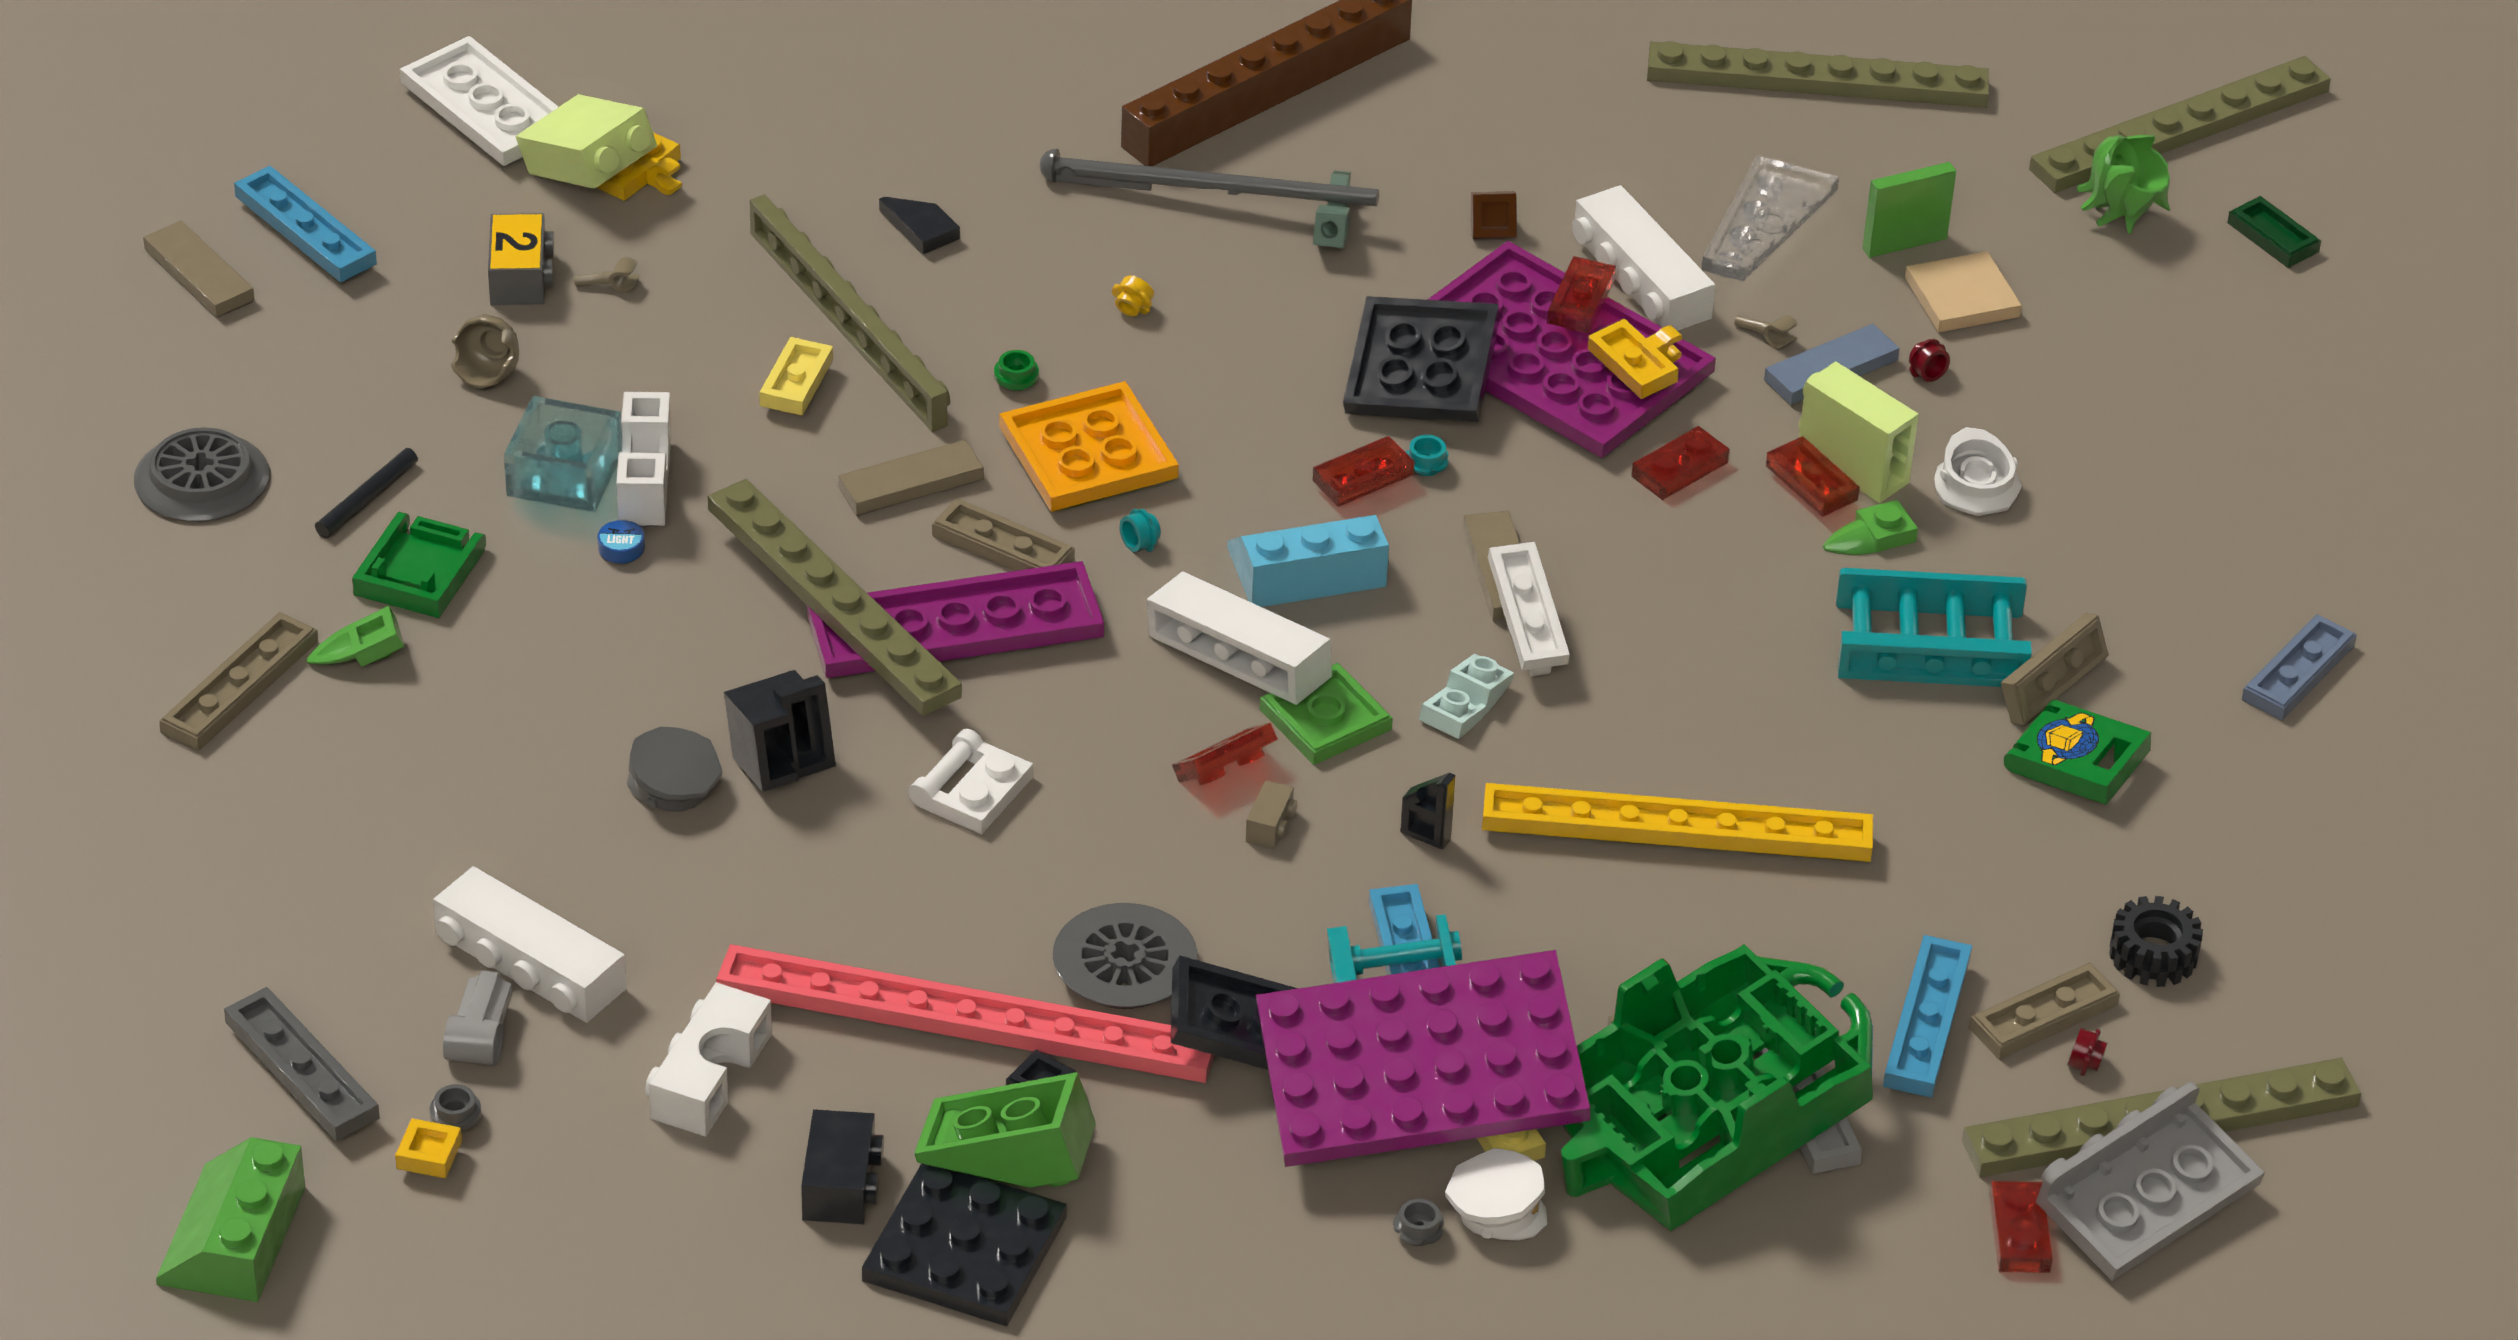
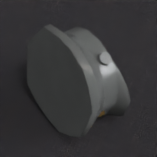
[627,726,723,811]

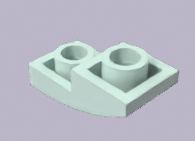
[1419,654,1514,739]

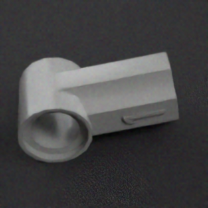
[443,971,512,1066]

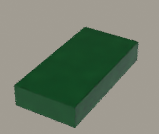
[2227,196,2321,268]

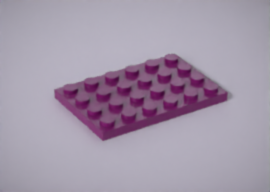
[1427,241,1716,458]
[1256,950,1591,1167]

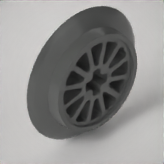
[134,427,269,521]
[1053,903,1198,1009]

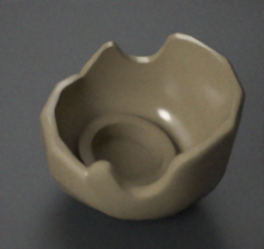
[451,314,519,389]

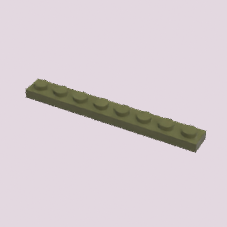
[1647,41,1989,108]
[2029,56,2331,193]
[750,194,951,432]
[707,479,962,716]
[1962,1057,2361,1178]

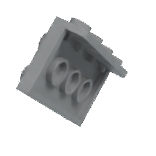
[2036,1081,2265,1281]

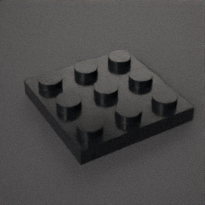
[1343,296,1501,422]
[862,1163,1067,1327]

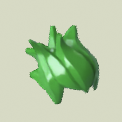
[2077,135,2170,234]

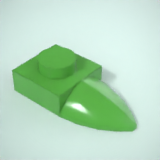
[1823,500,1918,555]
[307,606,404,667]

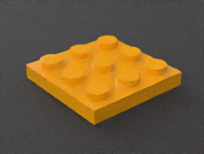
[999,381,1179,512]

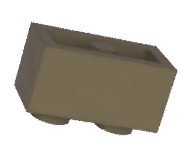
[1245,780,1297,849]

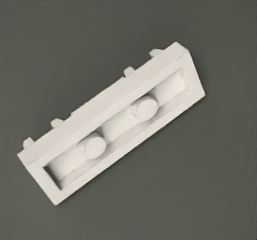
[1488,542,1570,677]

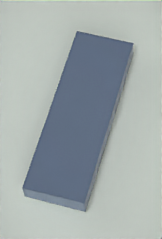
[1764,324,1900,405]
[2241,614,2357,720]

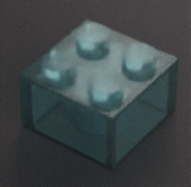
[504,396,622,512]

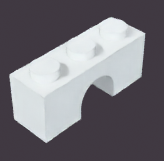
[616,392,672,526]
[645,982,772,1137]

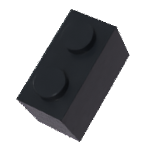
[801,1109,884,1225]

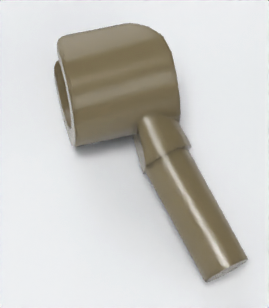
[574,257,640,293]
[1734,315,1797,349]

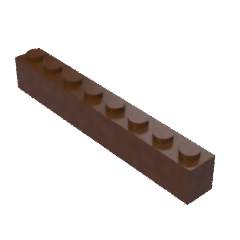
[1121,0,1412,166]

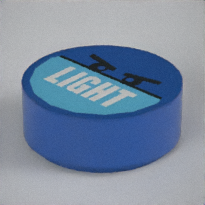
[597,520,645,564]

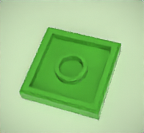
[1862,162,1957,258]
[1259,663,1393,765]

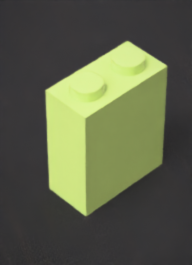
[515,94,658,189]
[1797,361,1919,503]

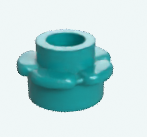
[1404,435,1449,476]
[1119,509,1161,552]

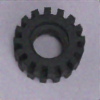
[2109,896,2203,987]

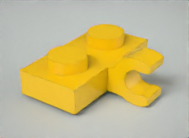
[597,132,682,201]
[1588,319,1682,399]

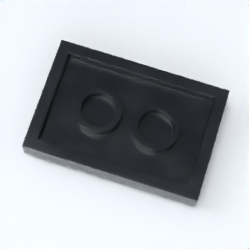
[1171,955,1298,1070]

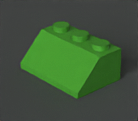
[156,1137,306,1302]

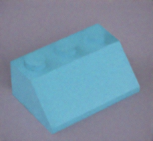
[1227,515,1389,607]

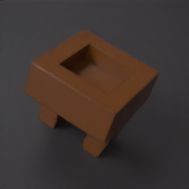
[1471,191,1517,238]

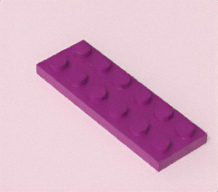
[807,561,1104,678]

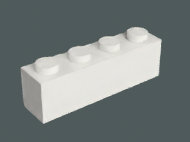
[1572,185,1715,331]
[1147,571,1332,705]
[433,866,626,1023]

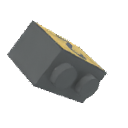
[488,213,554,305]

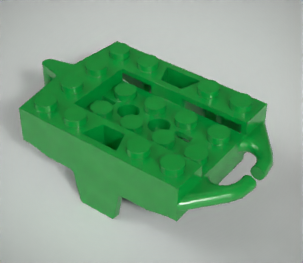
[1561,944,1873,1231]

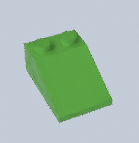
[914,1072,1096,1188]

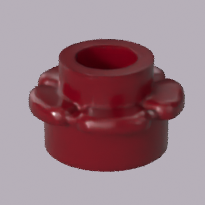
[1909,339,1950,382]
[2067,1028,2108,1076]

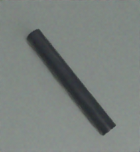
[315,448,418,538]

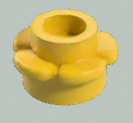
[1112,276,1154,316]

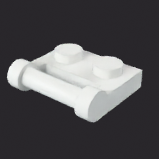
[908,729,1033,835]

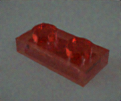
[1547,256,1616,334]
[1631,426,1730,500]
[1312,436,1415,507]
[1765,436,1860,517]
[1172,722,1278,785]
[1989,1181,2053,1273]

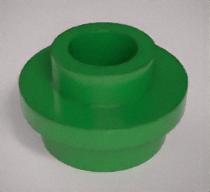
[994,350,1039,391]

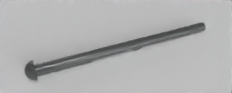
[1039,149,1379,207]

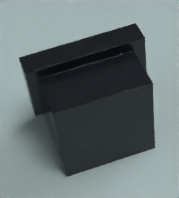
[724,670,836,792]

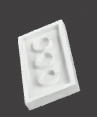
[399,36,558,166]

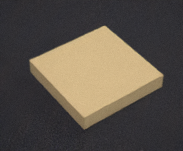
[1905,251,2022,333]

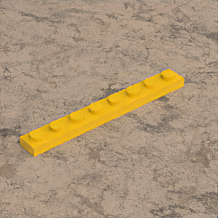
[1482,783,1873,862]

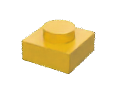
[395,1118,462,1179]

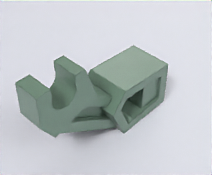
[1313,170,1351,248]

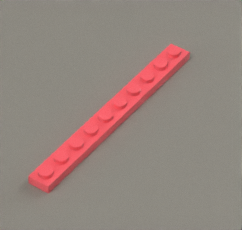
[716,944,1215,1083]

